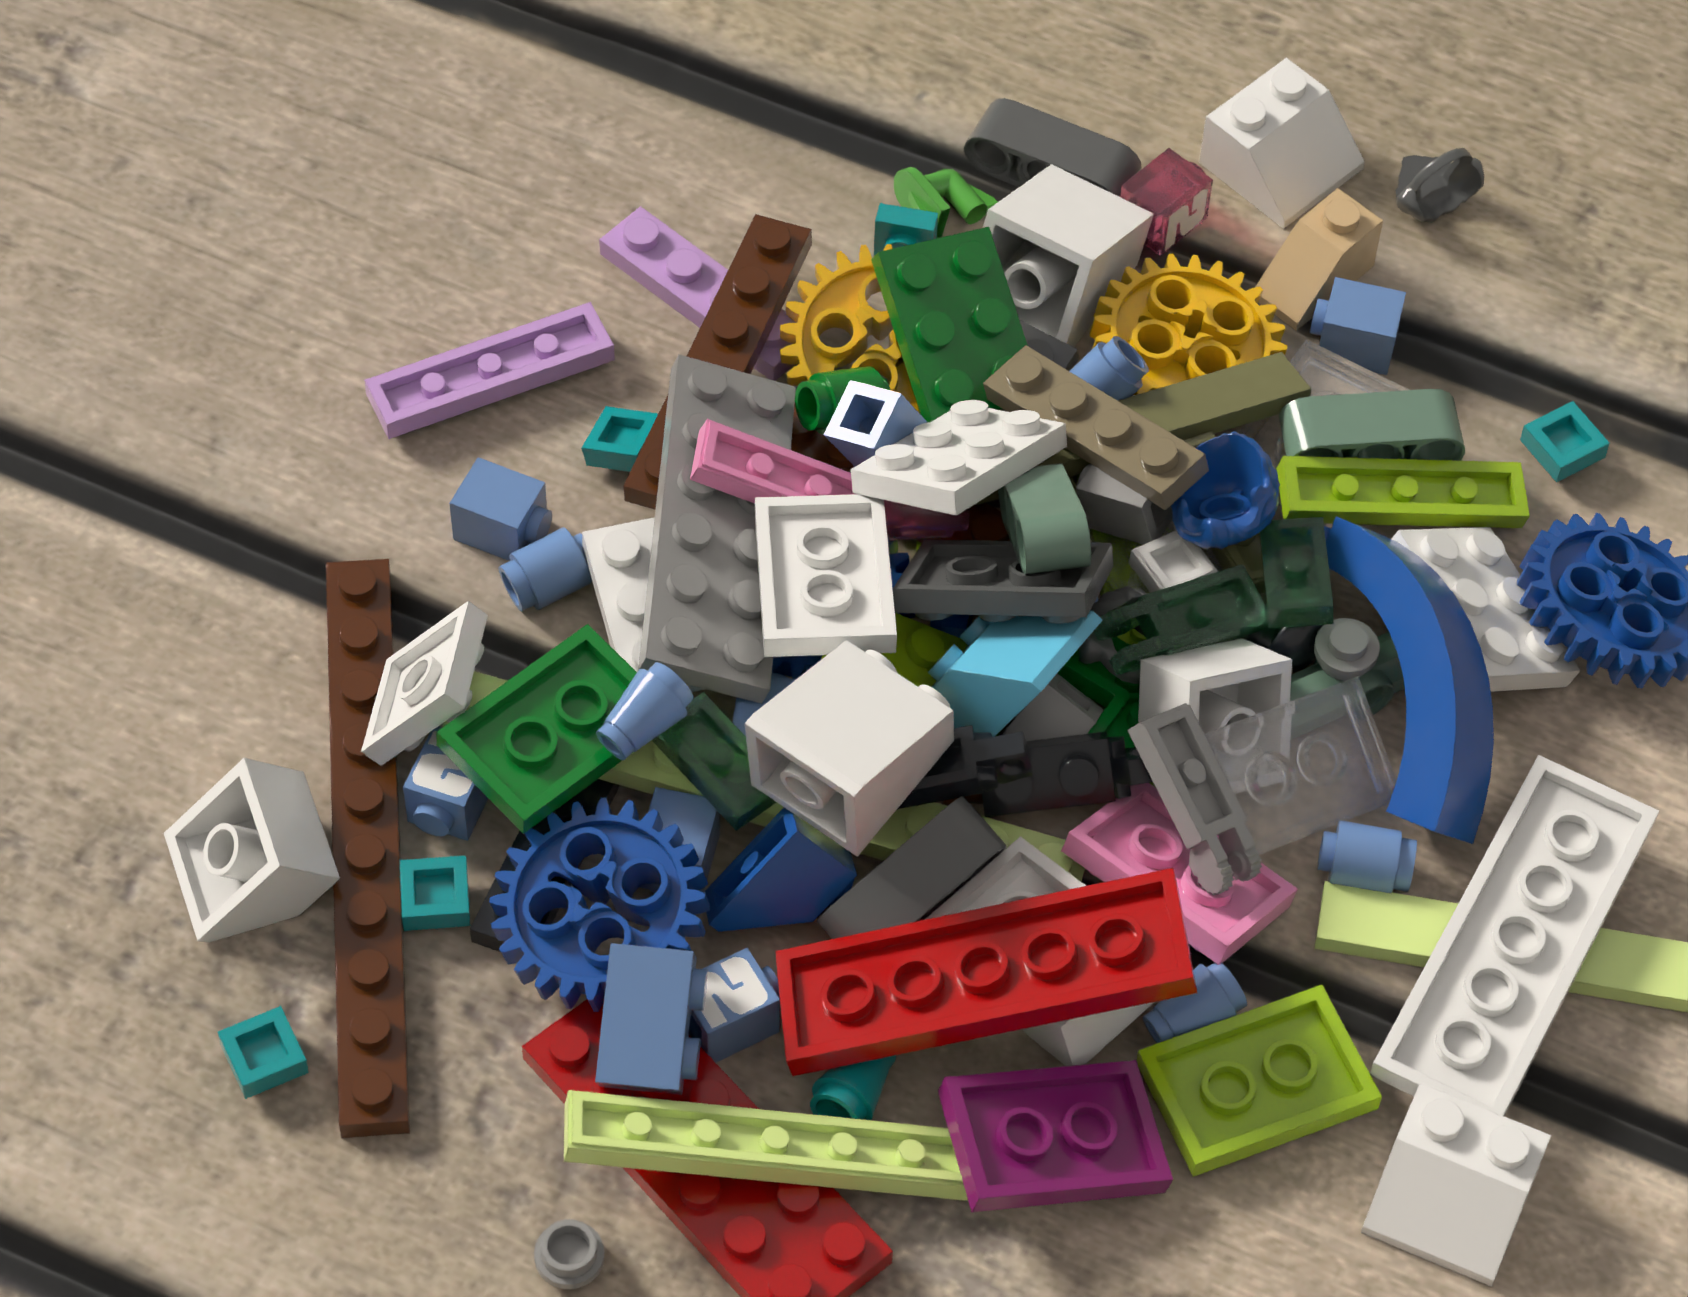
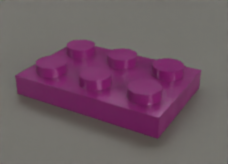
[938,1060,1173,1213]

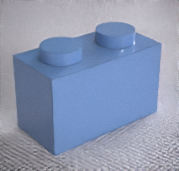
[595,943,708,1095]

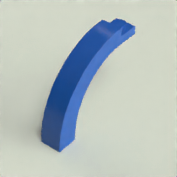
[1278,516,1494,844]

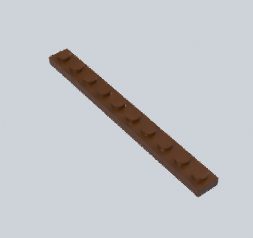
[326,559,410,1138]

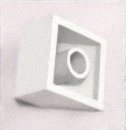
[1199,57,1365,229]
[1138,638,1292,794]
[164,758,340,943]
[1361,1082,1551,1287]

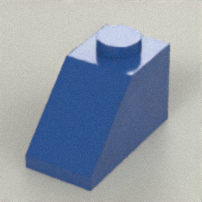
[704,807,857,932]

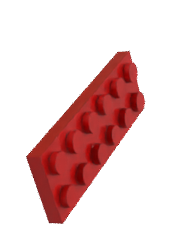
[775,868,1198,1077]
[522,996,893,1297]

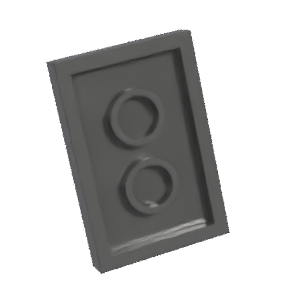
[893,539,1113,624]

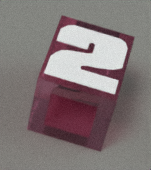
[1120,148,1213,256]

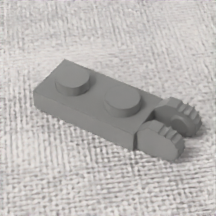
[1127,703,1263,895]

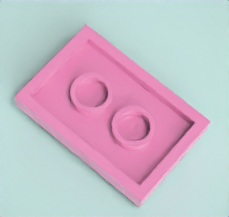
[1062,783,1298,965]

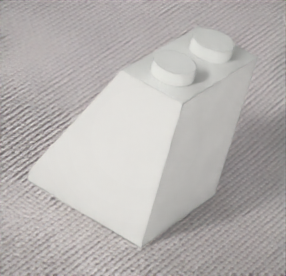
[983,164,1154,347]
[745,640,954,857]

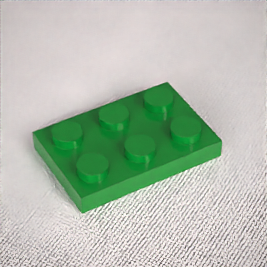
[871,226,1028,422]
[436,624,637,834]

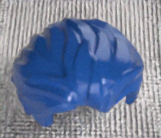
[1172,431,1280,549]

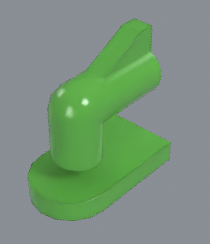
[893,167,998,238]

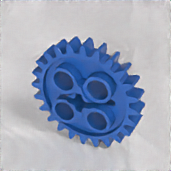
[1517,513,1688,689]
[489,798,710,1012]

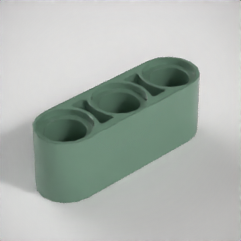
[1278,389,1465,461]
[998,463,1091,574]

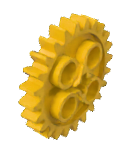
[780,244,920,413]
[1089,254,1287,395]

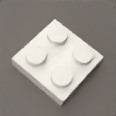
[361,601,488,766]

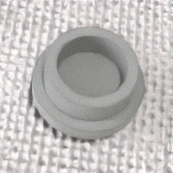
[1314,618,1380,681]
[534,1219,605,1289]

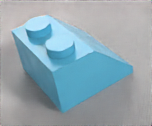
[927,611,1102,737]

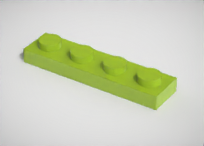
[1276,456,1530,528]

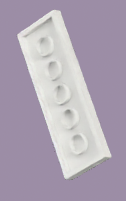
[1370,755,1659,1116]

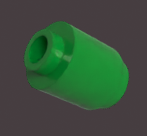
[795,366,891,435]

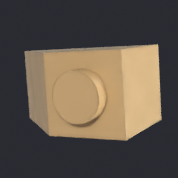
[1255,188,1383,331]

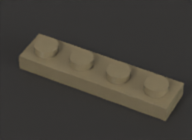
[983,345,1209,510]

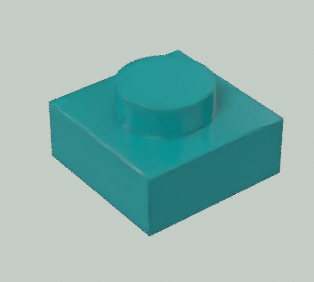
[874,203,938,256]
[1520,401,1610,483]
[581,406,658,472]
[400,855,471,931]
[217,1006,309,1099]

